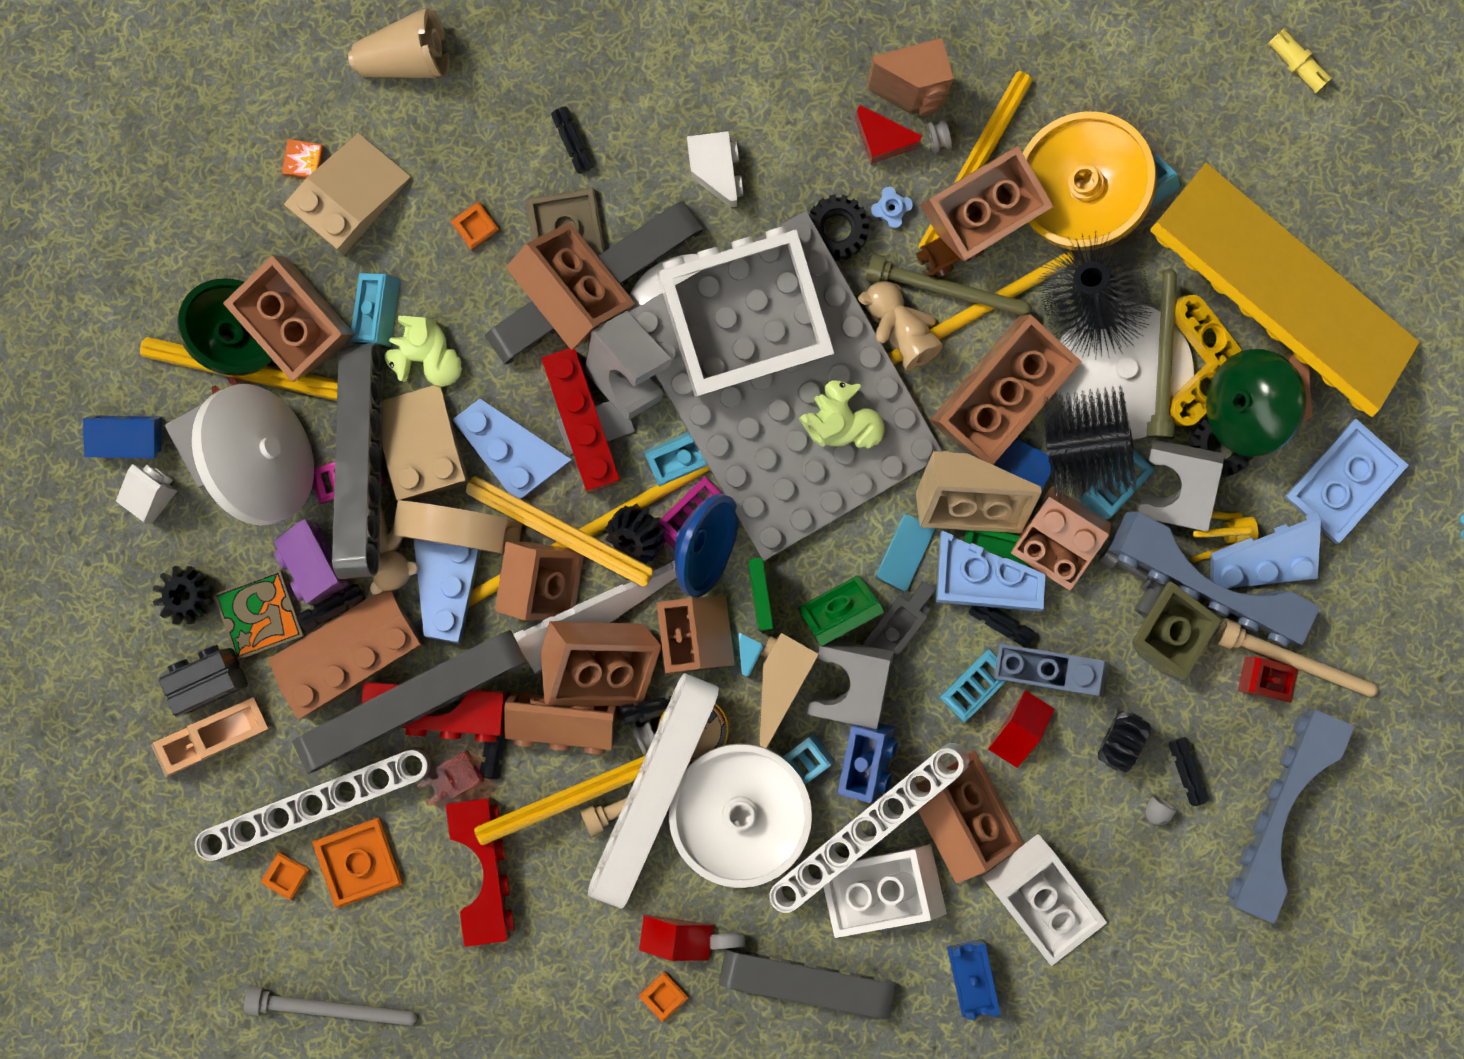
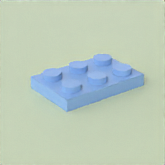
[1284,419,1409,544]

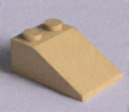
[284,133,411,256]
[382,385,469,501]
[916,451,1042,533]
[759,633,819,749]

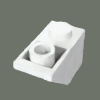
[687,131,743,208]
[116,464,177,524]

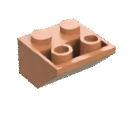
[1011,486,1112,591]
[656,596,735,675]

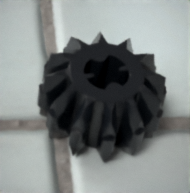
[605,503,667,564]
[153,566,214,625]
[1098,710,1151,773]

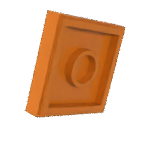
[312,817,403,909]

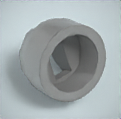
[1145,795,1177,825]

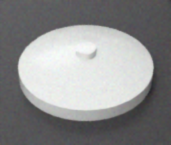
[1056,301,1194,440]
[192,384,314,525]
[669,744,812,888]

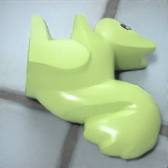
[384,316,462,387]
[799,380,885,449]

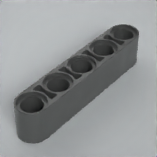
[719,949,896,1019]

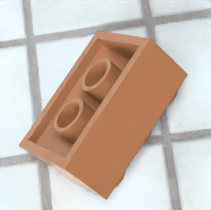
[866,38,954,116]
[919,146,1054,261]
[506,222,635,350]
[223,255,355,382]
[540,621,661,706]
[504,691,617,754]
[915,750,1024,883]

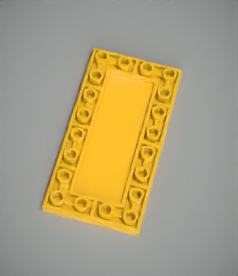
[1150,163,1419,417]

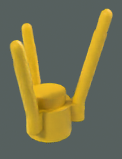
[1191,511,1258,563]

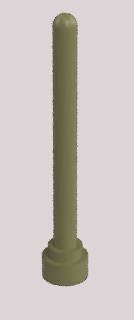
[866,253,1032,315]
[1146,269,1177,439]

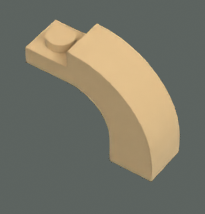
[392,500,523,555]

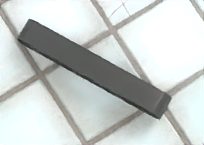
[485,201,704,365]
[332,343,384,580]
[292,630,527,774]

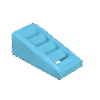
[1079,449,1155,520]
[938,649,1006,723]
[782,733,835,785]

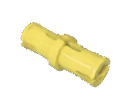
[1268,28,1332,94]

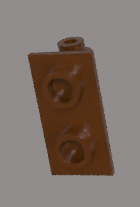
[915,237,985,278]

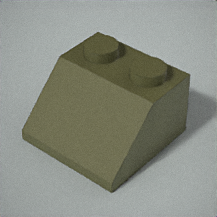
[1132,581,1221,680]

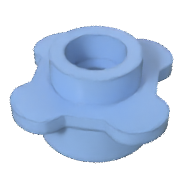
[871,187,912,228]

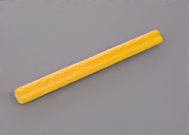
[918,71,1033,249]
[140,337,338,401]
[466,476,654,587]
[474,755,646,845]

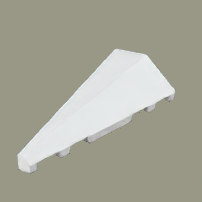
[513,560,676,674]

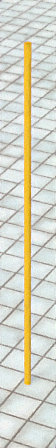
[469,251,1075,607]

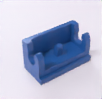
[83,415,162,458]
[947,939,1001,1020]

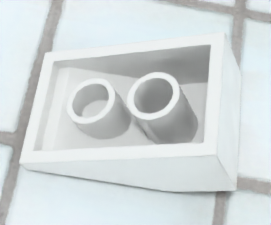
[982,834,1107,966]
[819,844,947,938]

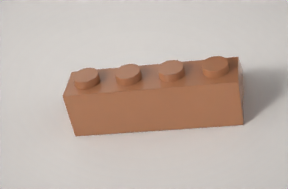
[929,315,1082,465]
[268,591,425,720]

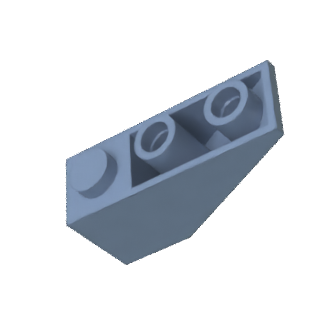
[994,644,1110,697]

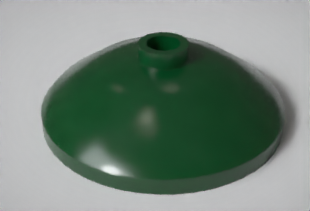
[177,278,273,376]
[1206,349,1306,456]

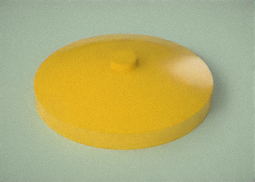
[1023,112,1157,251]

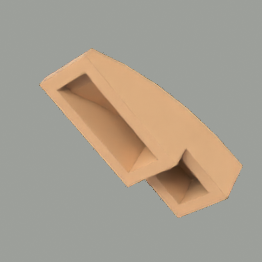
[151,697,268,777]

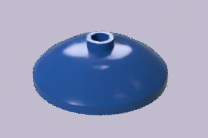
[674,494,738,597]

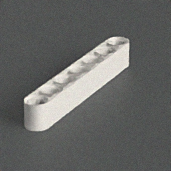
[588,673,719,909]
[769,743,969,913]
[195,749,431,861]

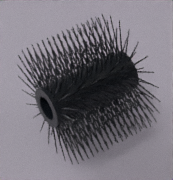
[1038,232,1153,360]
[1043,385,1136,501]

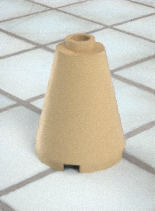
[348,8,450,79]

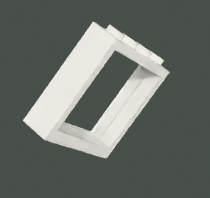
[657,226,834,396]

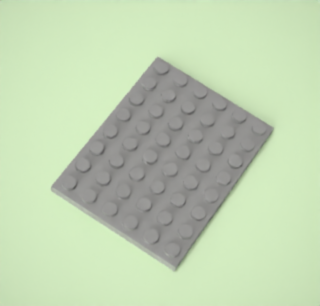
[628,211,942,561]

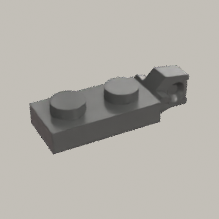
[861,581,935,663]

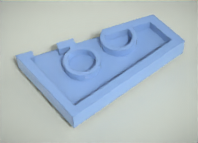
[452,399,572,500]
[1210,512,1321,589]
[936,531,1045,611]
[414,540,481,644]

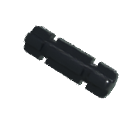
[551,106,594,174]
[297,584,365,631]
[969,605,1035,647]
[618,696,672,726]
[479,735,507,779]
[1168,737,1209,806]

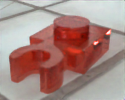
[417,750,485,805]

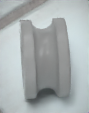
[927,119,952,154]
[632,721,655,756]

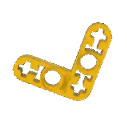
[1169,295,1242,426]

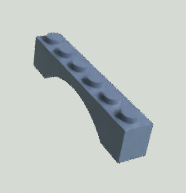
[1109,512,1320,648]
[1226,709,1355,924]

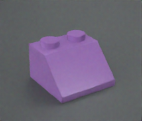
[274,519,349,605]

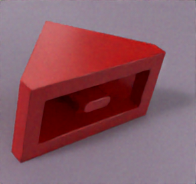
[855,105,922,164]
[1238,656,1298,703]
[988,690,1055,768]
[639,914,714,961]

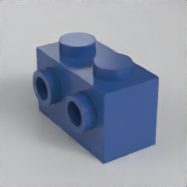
[838,723,898,803]

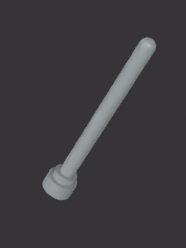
[244,986,417,1026]

